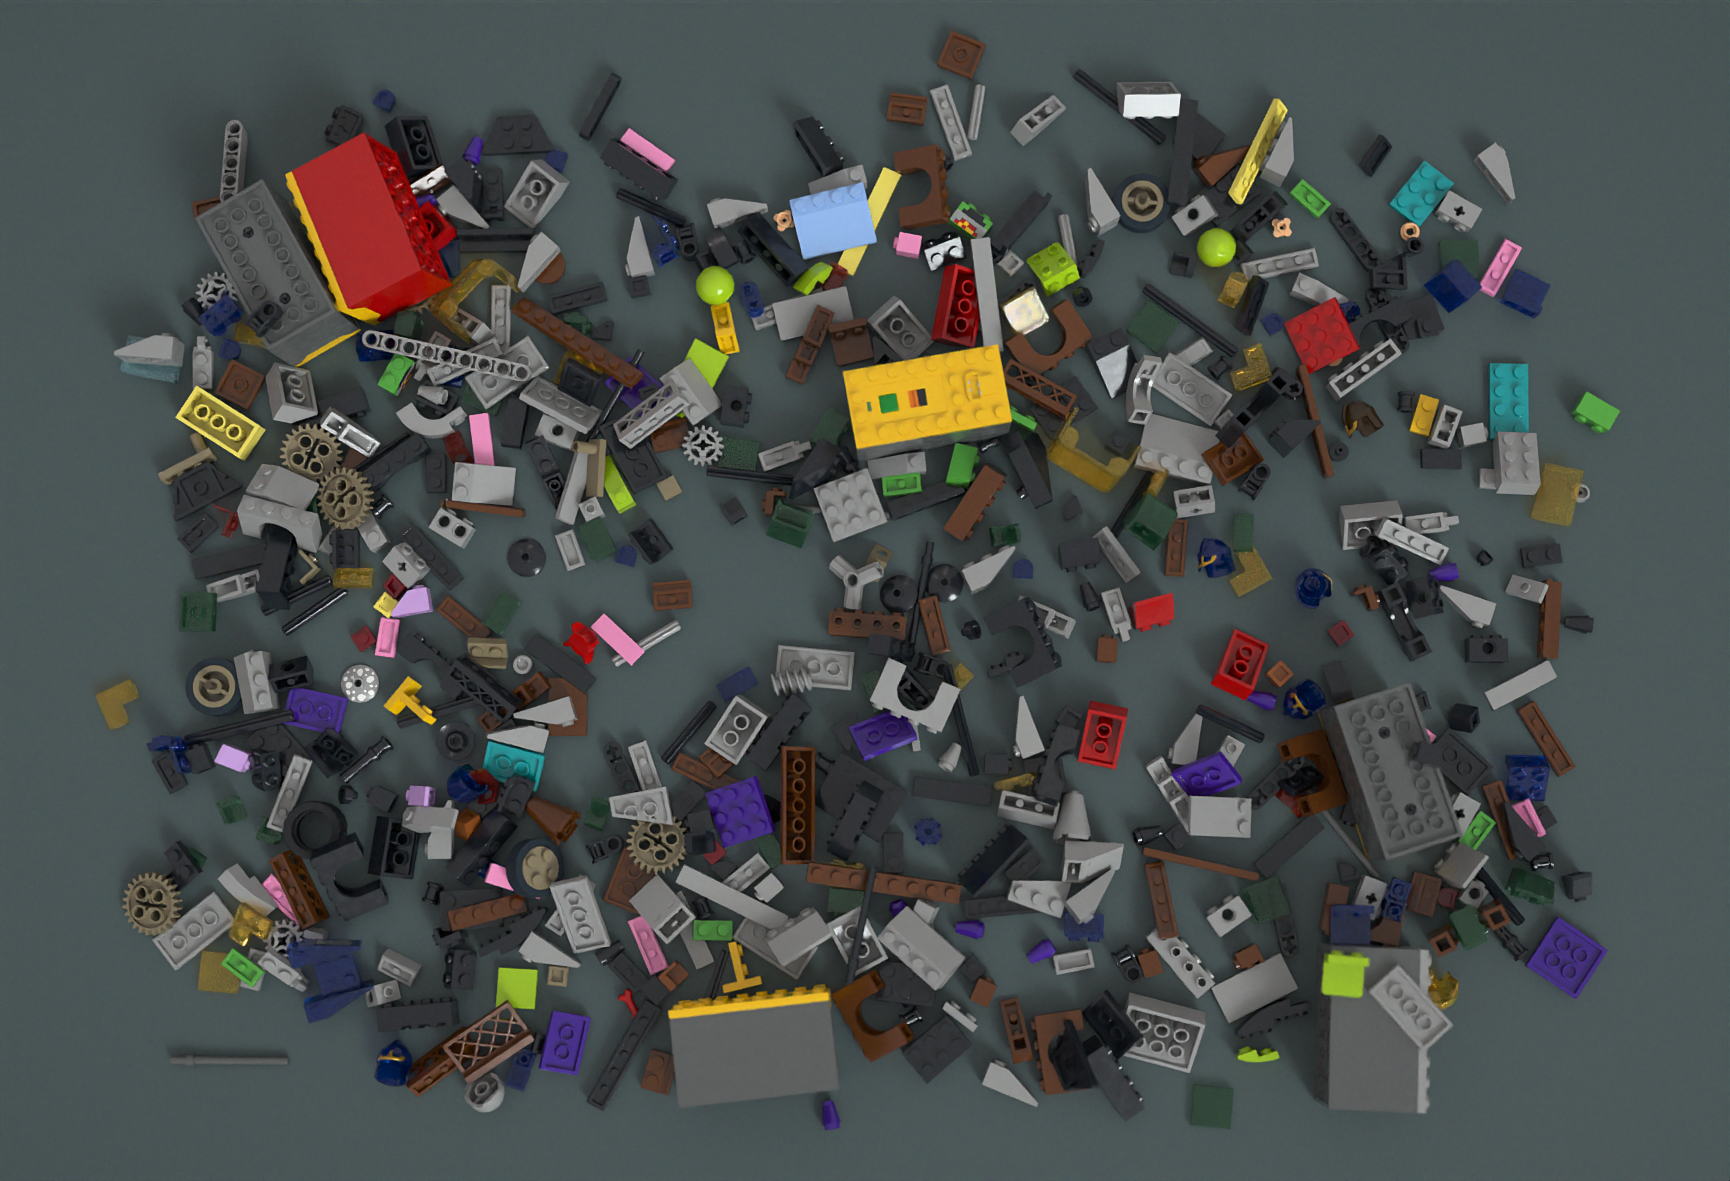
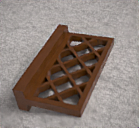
[442,1000,535,1084]

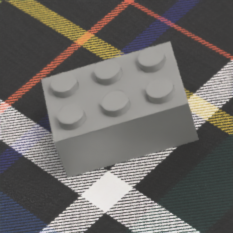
[1492,432,1541,495]

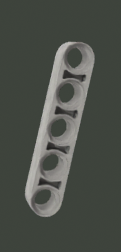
[220,120,248,203]

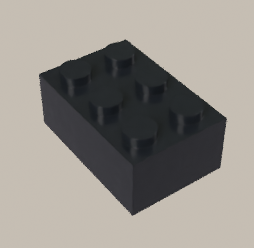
[902,1014,972,1084]

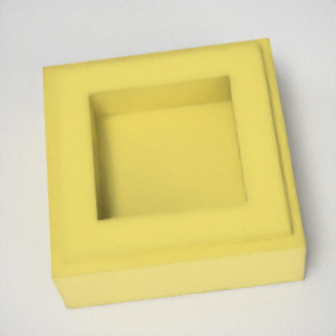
[373,592,399,618]

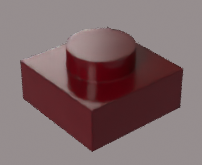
[383,573,407,600]
[1327,620,1354,647]
[350,625,377,652]
[703,839,727,865]

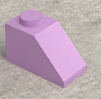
[391,585,433,618]
[214,744,251,772]
[406,786,437,807]

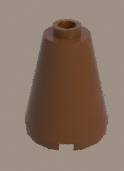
[526,797,581,846]

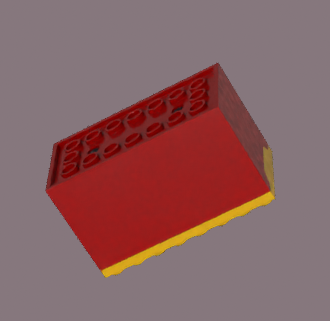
[285,133,452,325]

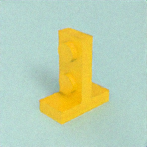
[710,302,740,354]
[384,676,437,725]
[722,941,763,993]

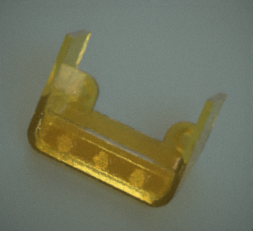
[430,258,520,344]
[1046,407,1141,493]

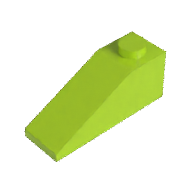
[604,455,637,514]

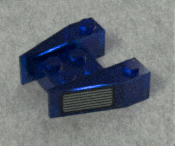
[286,939,374,1024]

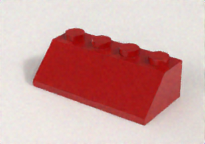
[931,264,980,348]

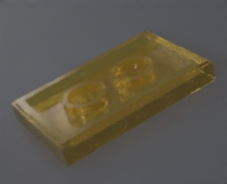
[1531,463,1584,527]

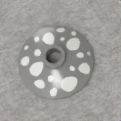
[341,665,379,703]

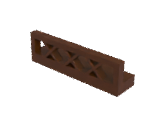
[1003,359,1077,419]
[1537,579,1562,659]
[269,850,330,930]
[401,1026,482,1097]

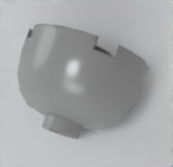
[464,1072,505,1112]

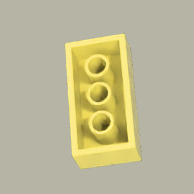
[175,386,266,461]

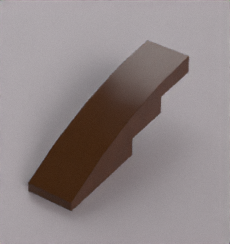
[785,305,835,385]
[476,671,552,732]

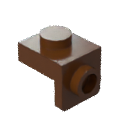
[762,488,786,516]
[1350,584,1380,612]

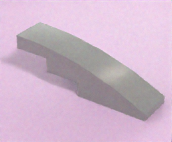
[1483,660,1557,710]
[1144,756,1189,832]

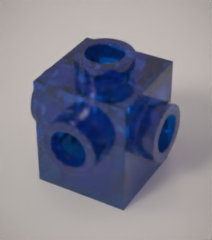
[914,818,942,846]

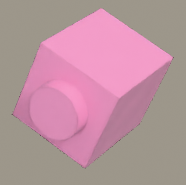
[893,232,922,259]

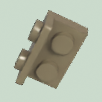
[467,637,509,669]

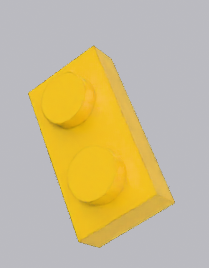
[1409,394,1439,437]

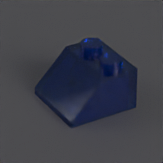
[1424,259,1482,313]

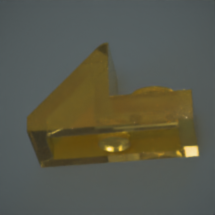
[233,322,266,348]

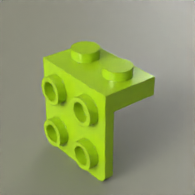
[1026,242,1080,297]
[1321,950,1369,998]

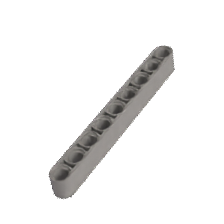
[362,330,532,382]

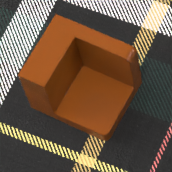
[1264,660,1294,689]
[454,808,481,841]
[658,960,689,991]

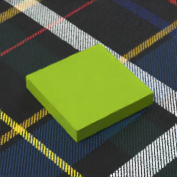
[684,338,730,389]
[496,967,538,1009]

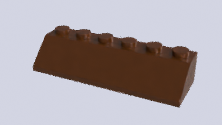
[781,746,815,864]

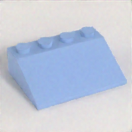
[789,182,877,260]

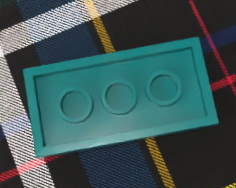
[1488,363,1529,440]

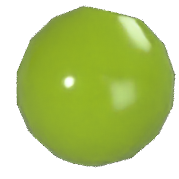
[1197,228,1236,267]
[696,266,735,305]

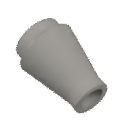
[418,385,448,405]
[938,742,962,772]

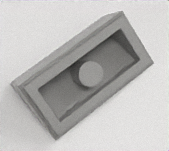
[377,948,422,987]

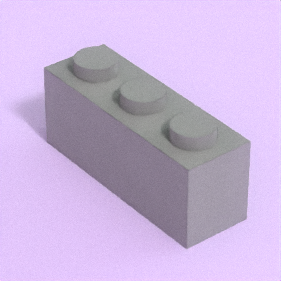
[997,790,1060,830]

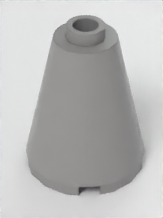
[1053,791,1092,845]

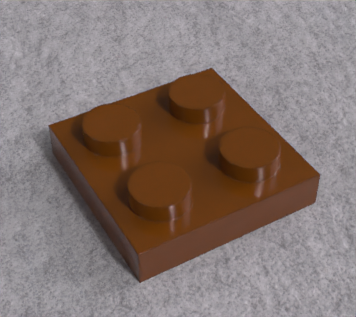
[937,30,986,80]
[214,360,266,410]

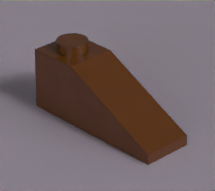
[1192,145,1251,186]
[999,997,1033,1064]

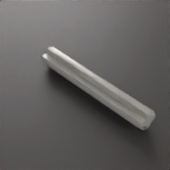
[612,620,681,666]

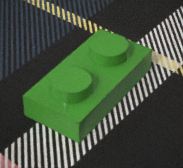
[1289,179,1331,219]
[1009,406,1037,433]
[882,473,922,497]
[1456,811,1496,850]
[692,920,732,941]
[221,948,265,987]

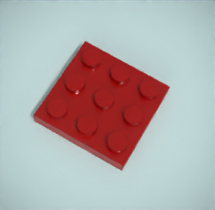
[1284,297,1360,375]

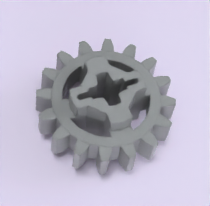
[196,272,238,314]
[682,425,724,467]
[263,919,307,961]

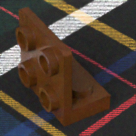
[828,317,874,366]

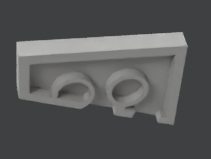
[609,787,674,825]
[1005,881,1071,918]

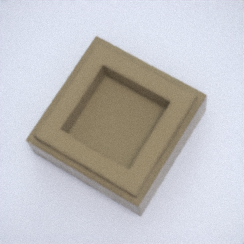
[657,475,682,501]
[547,965,569,987]

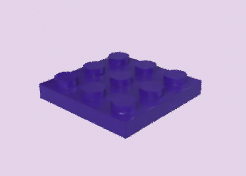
[705,776,776,848]
[1525,917,1608,999]

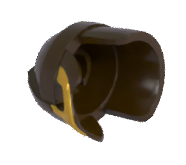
[1341,401,1384,438]

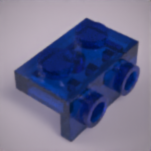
[198,295,244,337]
[356,329,396,362]
[1064,912,1104,942]

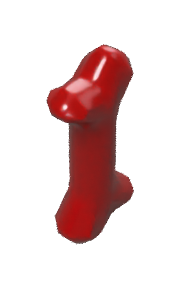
[618,989,638,1018]

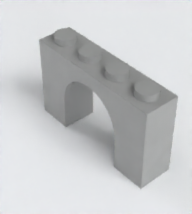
[237,495,323,553]
[870,657,960,734]

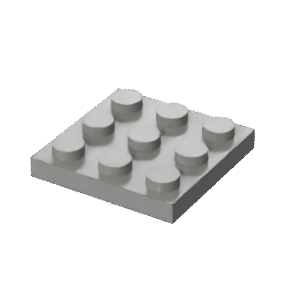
[813,468,888,542]

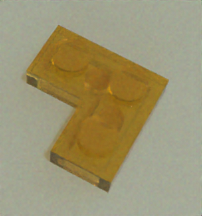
[1230,343,1272,391]
[1229,545,1272,597]
[95,679,140,730]
[228,902,274,946]

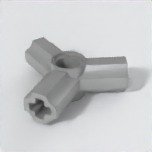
[829,555,884,610]

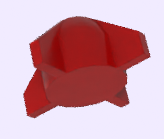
[563,621,599,665]

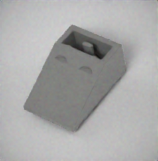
[1259,117,1294,187]
[961,545,1015,595]
[1062,840,1124,883]
[629,874,697,944]

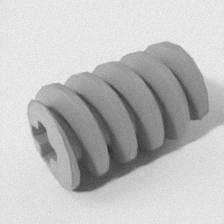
[771,666,812,697]

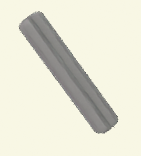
[967,85,985,140]
[1058,214,1078,267]

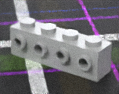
[1325,338,1402,402]
[1145,927,1215,999]

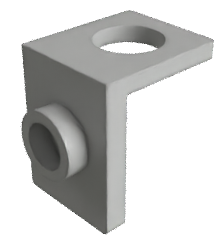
[363,980,401,1008]

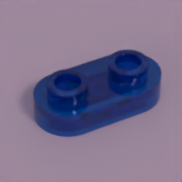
[739,281,764,318]

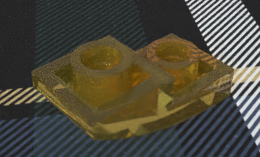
[1140,469,1169,508]

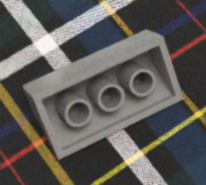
[877,906,966,991]

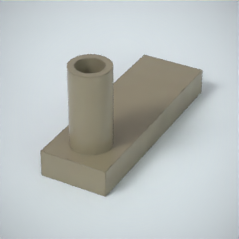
[158,432,218,486]
[572,439,606,497]

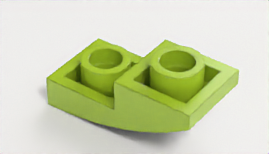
[793,262,833,296]
[1235,1046,1280,1062]

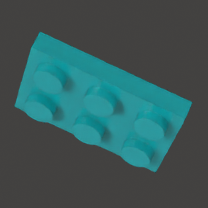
[1388,160,1454,227]
[481,739,546,792]

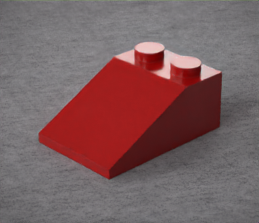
[420,201,457,251]
[1129,593,1174,632]
[1210,629,1269,700]
[1078,700,1128,769]

